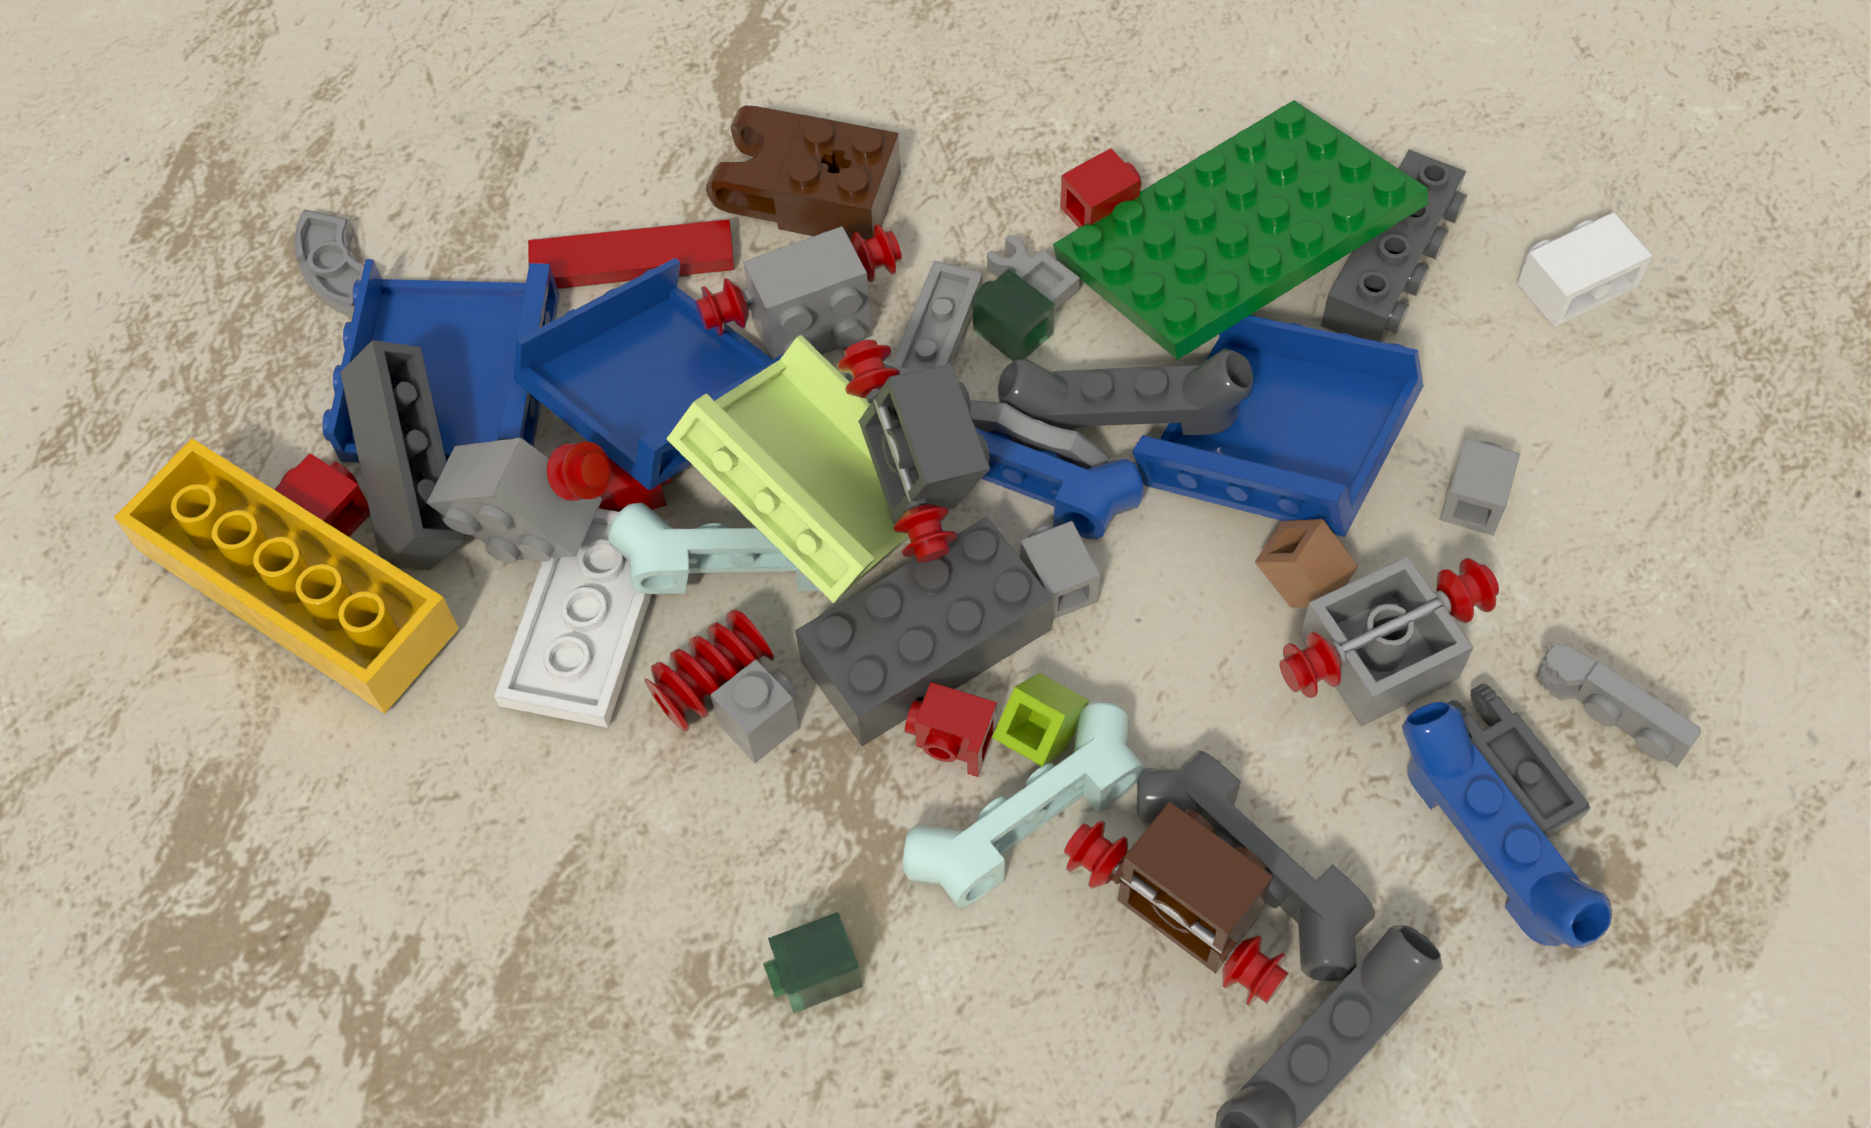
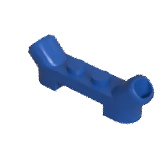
[975,427,1144,539]
[1402,702,1613,948]

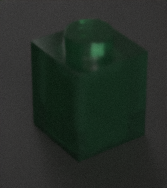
[972,269,1055,361]
[763,912,863,1014]

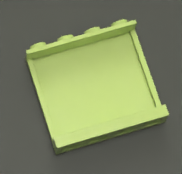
[667,335,909,603]

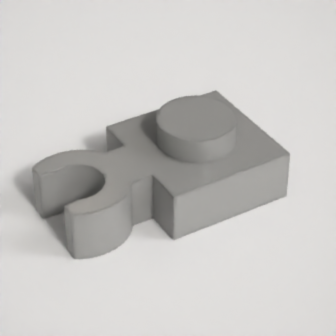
[987,235,1080,320]

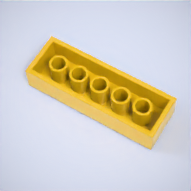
[113,438,459,714]

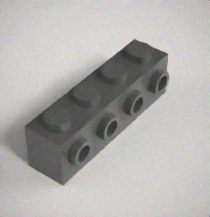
[1321,150,1468,342]
[340,340,464,570]

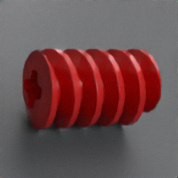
[645,609,774,732]

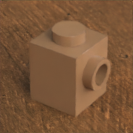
[1255,519,1359,608]

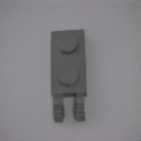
[1448,683,1590,838]

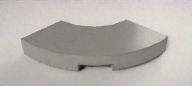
[295,209,365,317]
[970,400,1110,469]

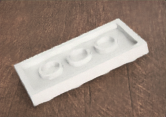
[494,508,670,728]

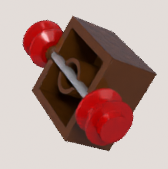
[1064,801,1289,1006]

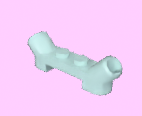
[608,503,820,594]
[902,702,1146,908]

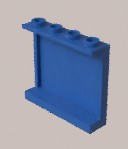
[514,258,784,491]
[322,259,560,463]
[1133,315,1424,537]

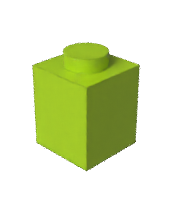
[992,673,1090,767]

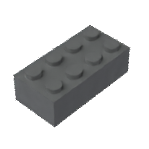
[795,517,1053,746]

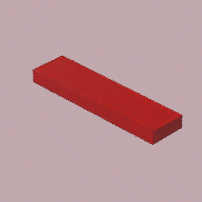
[528,219,735,288]

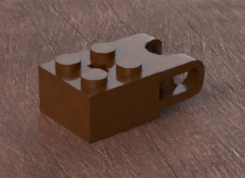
[706,105,901,241]

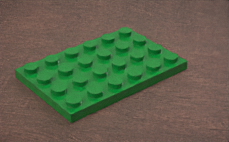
[1053,100,1428,360]

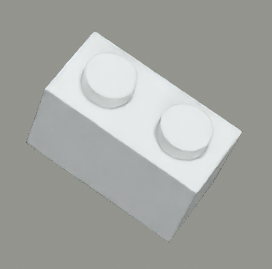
[1517,212,1653,328]

